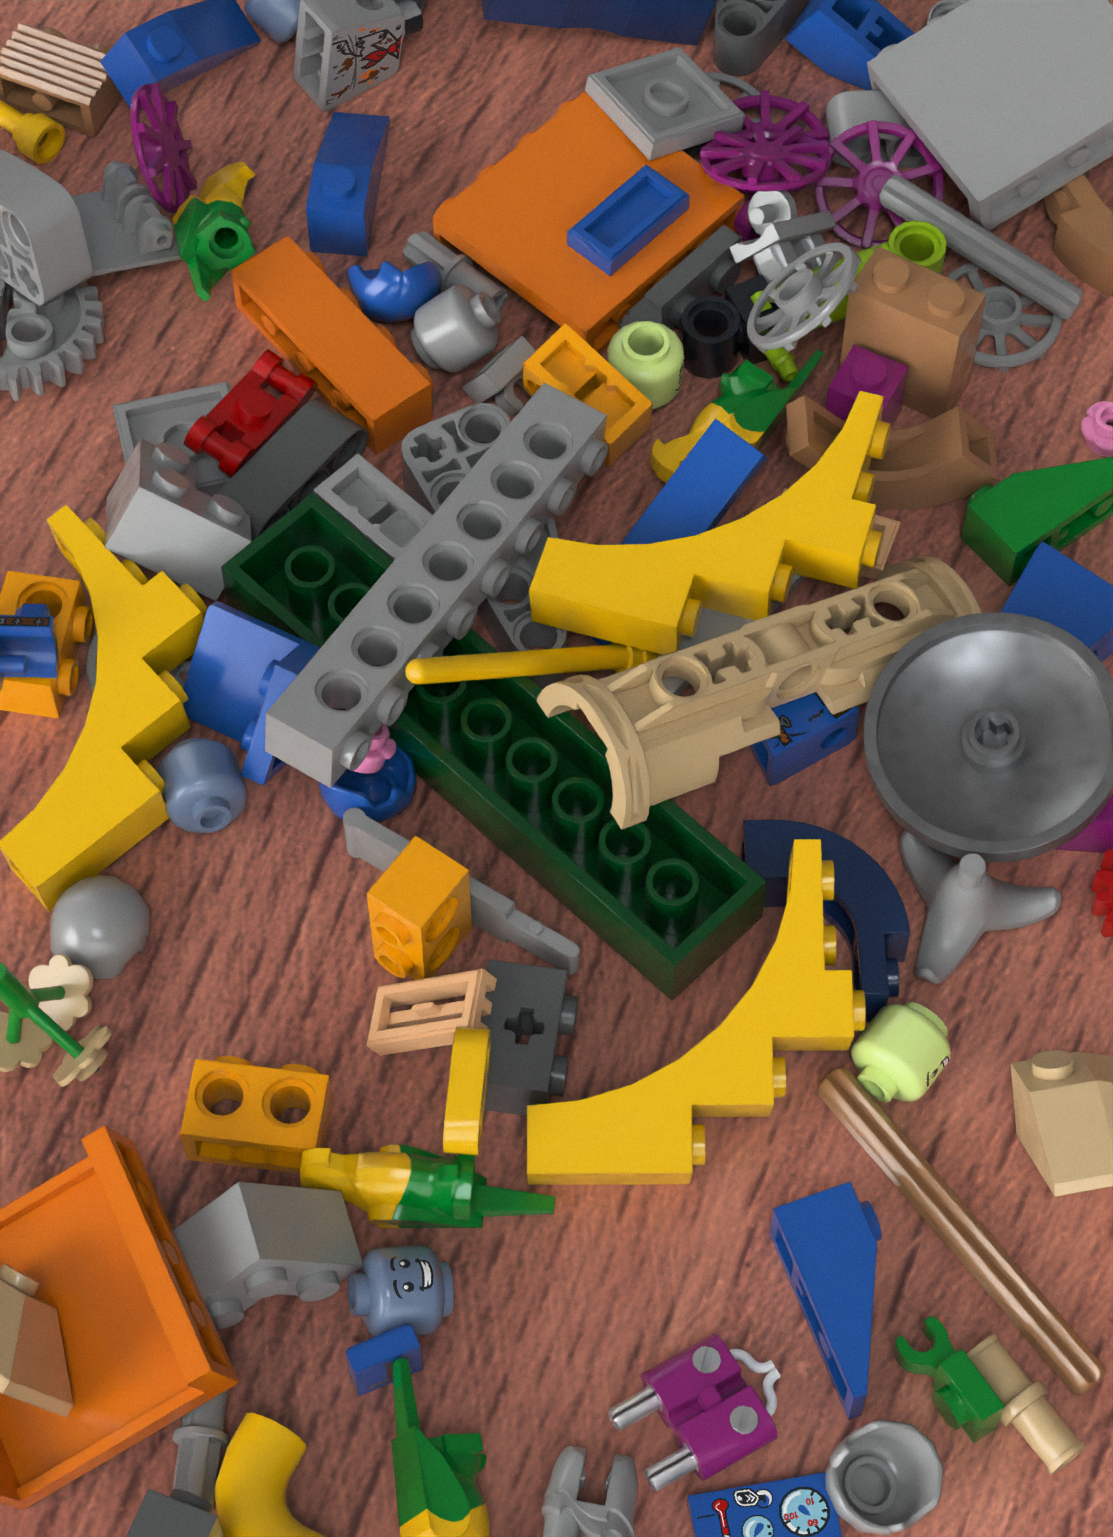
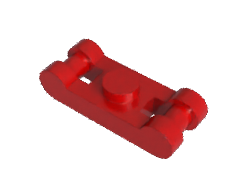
[183,349,318,478]

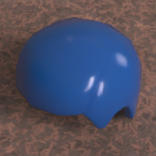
[346,261,442,323]
[319,745,417,823]

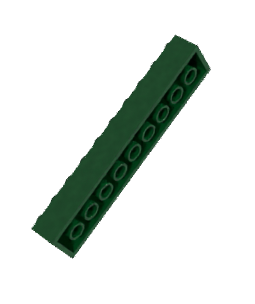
[221,493,767,1001]

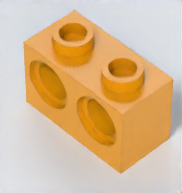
[523,323,653,468]
[0,570,94,719]
[367,835,472,980]
[180,1056,333,1174]

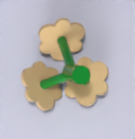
[0,954,112,1087]

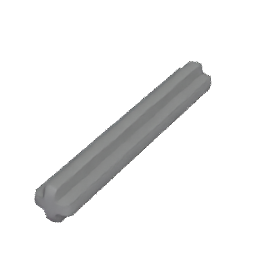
[879,175,1084,319]

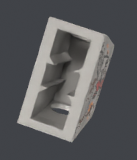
[293,0,423,112]

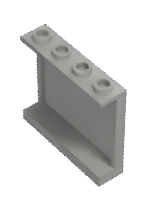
[867,0,1113,231]

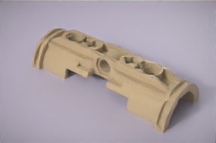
[537,556,982,829]

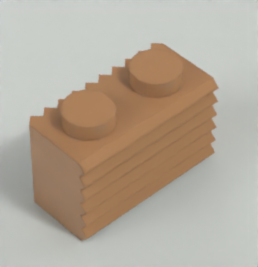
[0,23,122,138]

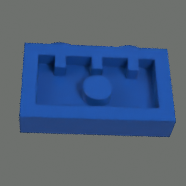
[183,601,320,785]

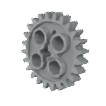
[0,278,105,401]

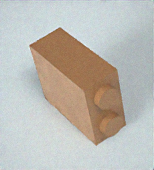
[839,246,986,419]

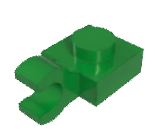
[893,1316,1005,1443]

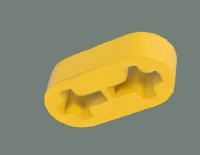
[443,1026,491,1156]

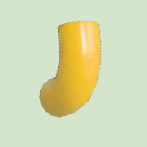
[214,1413,325,1537]

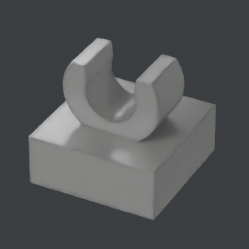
[462,336,536,416]

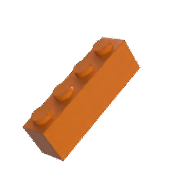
[231,235,434,456]

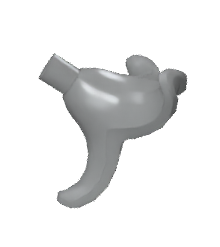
[899,830,1061,984]

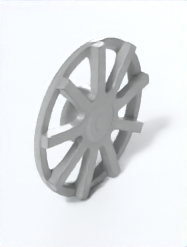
[747,242,862,354]
[946,262,1063,372]

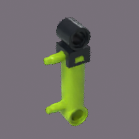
[680,221,947,381]

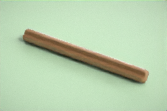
[818,1067,1106,1396]

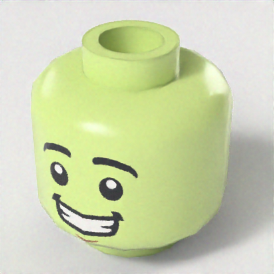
[607,321,684,409]
[851,1002,951,1103]

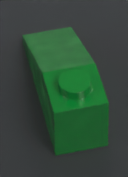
[961,457,1113,587]

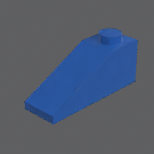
[100,0,261,109]
[785,0,914,90]
[306,112,390,257]
[769,1182,882,1420]

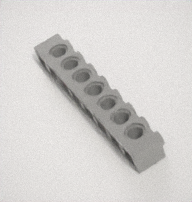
[265,383,609,788]

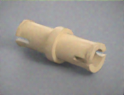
[966,1334,1086,1475]

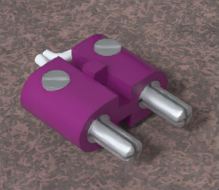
[608,1333,780,1491]

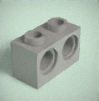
[313,453,432,561]

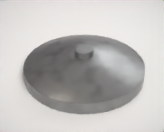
[863,612,1113,862]

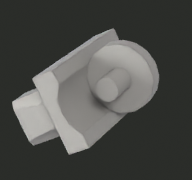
[729,190,836,284]

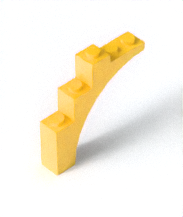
[529,391,891,655]
[0,505,207,913]
[527,839,866,1185]

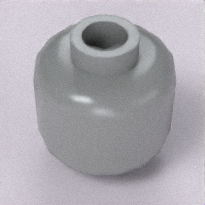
[411,284,501,373]

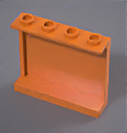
[432,91,745,355]
[0,1125,240,1510]

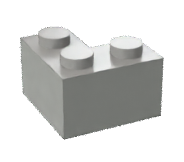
[104,438,252,601]
[173,1182,363,1330]

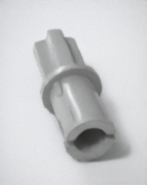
[403,231,508,311]
[172,1390,229,1506]

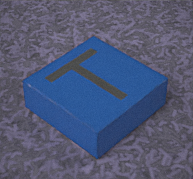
[345,1323,423,1396]

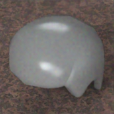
[50,875,151,979]
[825,1420,944,1536]

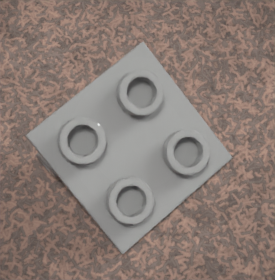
[71,161,182,276]

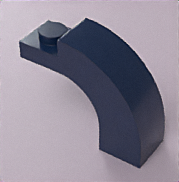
[740,820,910,1022]

